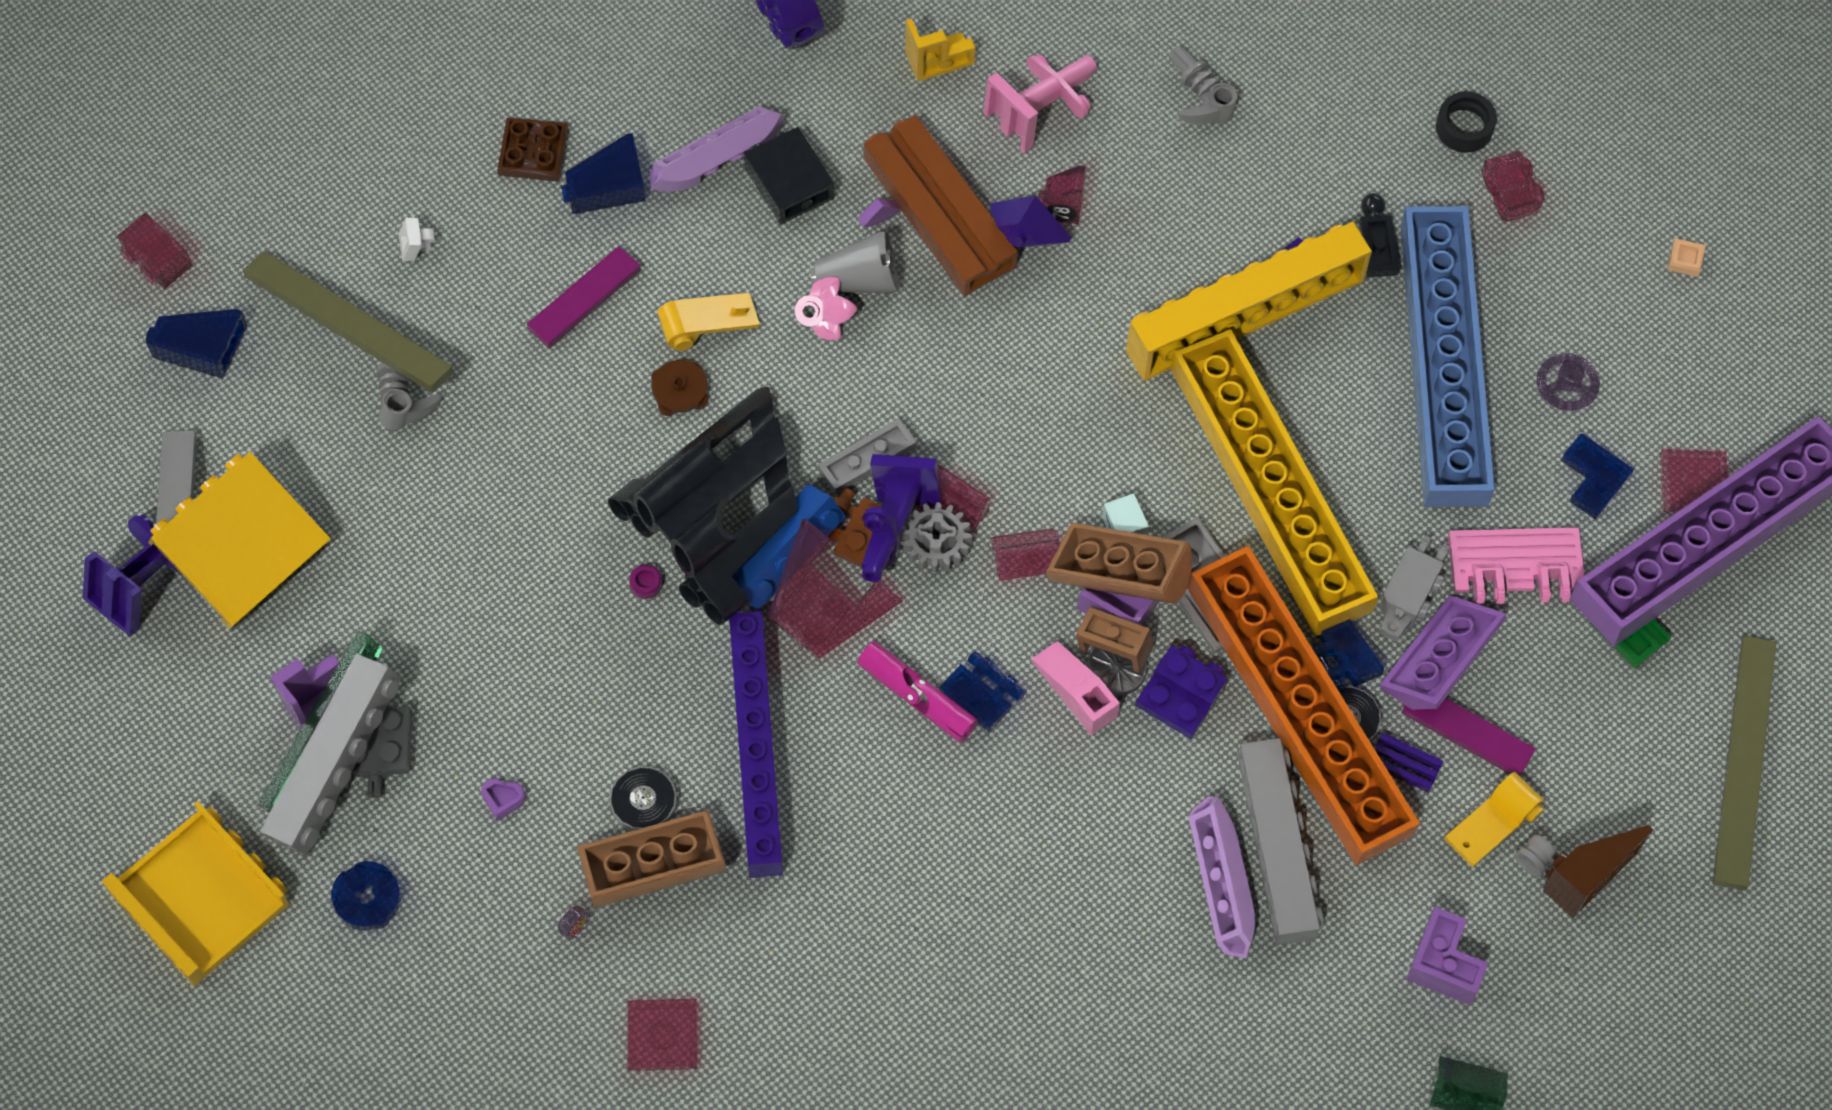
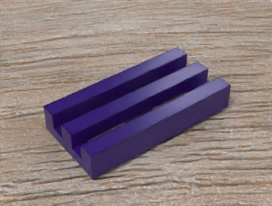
[1375,733,1444,793]

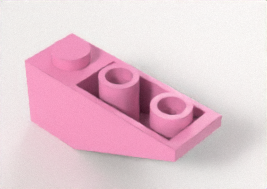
[1031,641,1120,736]

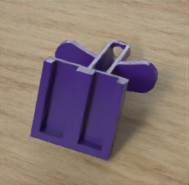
[862,454,943,582]
[82,514,183,636]

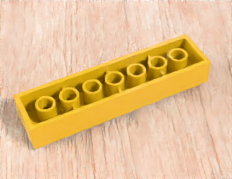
[1126,222,1372,381]

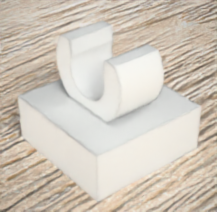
[399,218,435,261]

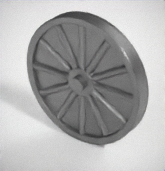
[1087,647,1147,696]

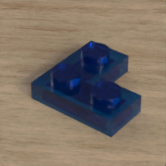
[1561,433,1634,520]

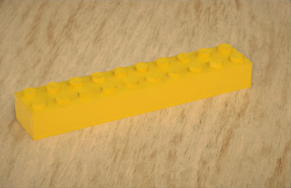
[1170,329,1378,637]

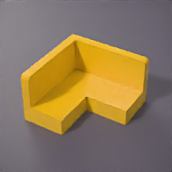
[905,18,975,81]

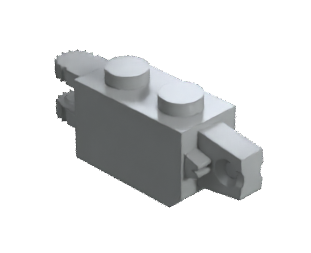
[1379,535,1450,642]

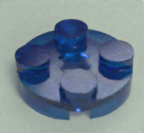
[331,861,401,931]

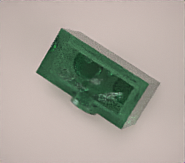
[1429,1056,1508,1110]

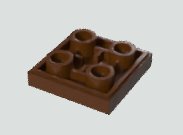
[497,117,568,182]

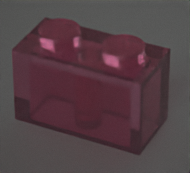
[117,212,193,289]

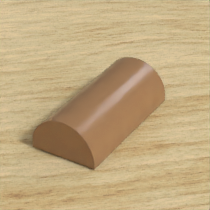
[1046,522,1192,604]
[577,810,726,909]

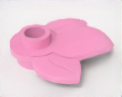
[794,277,857,340]

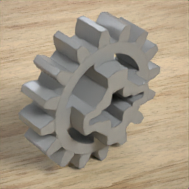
[901,502,972,573]

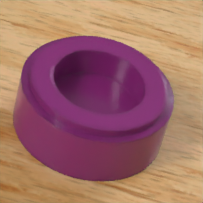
[629,565,662,599]

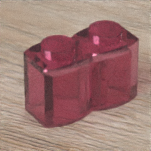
[1481,151,1545,223]

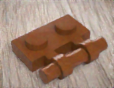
[819,488,882,568]

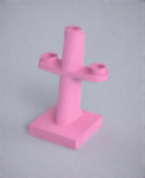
[983,55,1097,153]

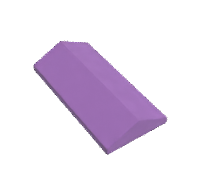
[1380,595,1507,710]

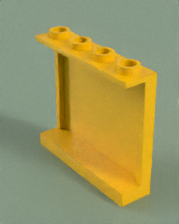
[148,452,331,630]
[101,801,290,987]

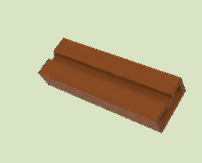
[863,115,1018,297]

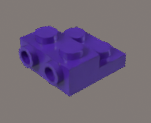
[1135,645,1228,740]

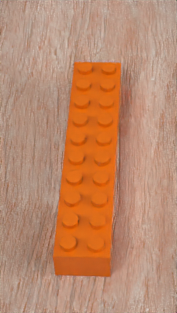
[1187,545,1420,866]

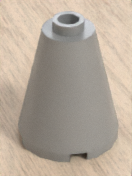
[810,231,899,293]

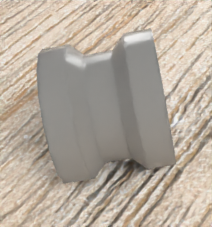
[1515,835,1559,878]

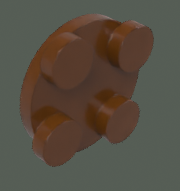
[651,360,709,416]

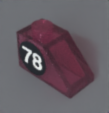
[1038,165,1086,224]

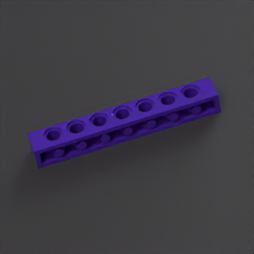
[729,611,783,878]

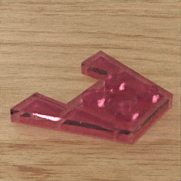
[767,519,903,658]

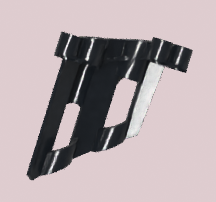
[608,387,798,625]

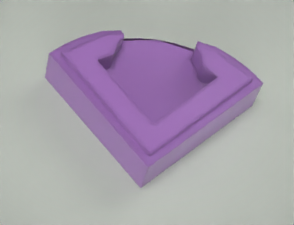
[858,198,900,227]

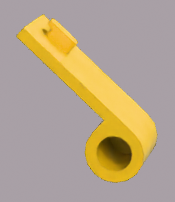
[657,293,760,351]
[1444,771,1545,867]

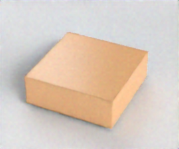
[1667,238,1706,277]

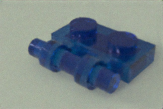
[1307,619,1384,695]
[939,651,1026,733]

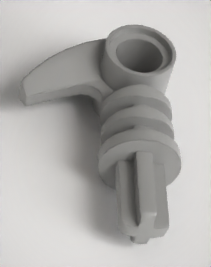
[1169,47,1237,124]
[377,363,442,430]

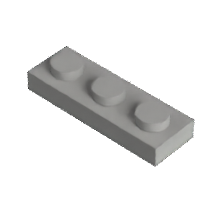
[818,418,916,494]

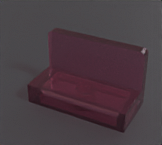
[915,464,990,534]
[990,528,1060,581]

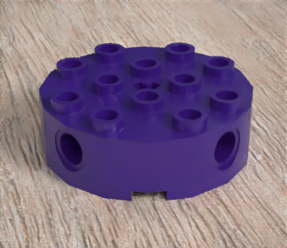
[755,0,825,50]

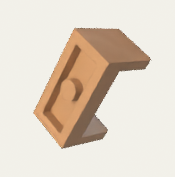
[1076,607,1153,673]

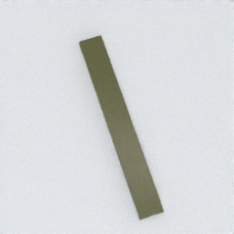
[243,251,454,393]
[1712,636,1777,891]

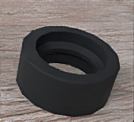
[1435,92,1497,153]

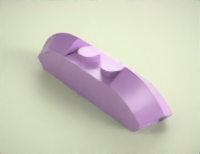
[650,106,786,191]
[1189,796,1255,958]

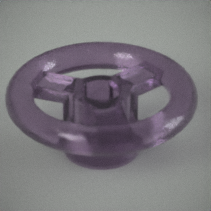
[1536,353,1600,411]

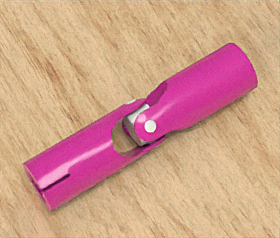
[857,641,978,743]

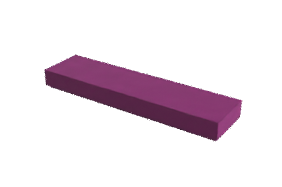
[527,246,641,348]
[1401,698,1536,776]

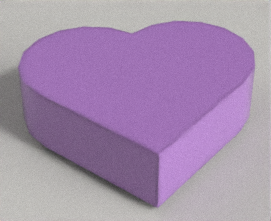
[481,778,526,821]

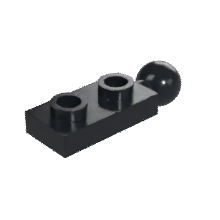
[1359,193,1400,278]

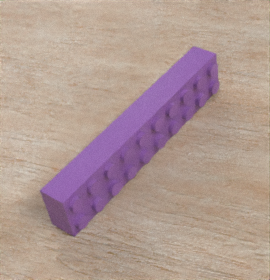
[1570,416,1832,647]

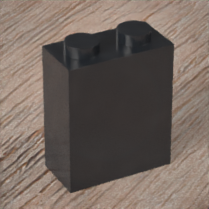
[744,127,835,225]

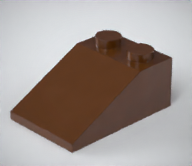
[1543,825,1654,919]

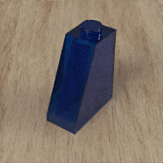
[561,133,646,214]
[146,309,247,379]

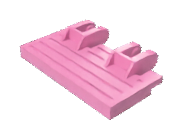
[1448,527,1585,604]

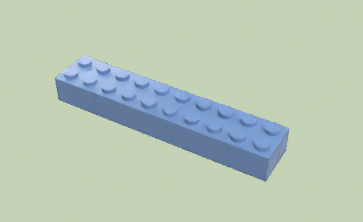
[1400,206,1495,507]

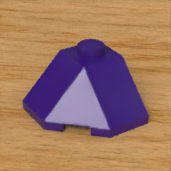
[990,195,1072,248]

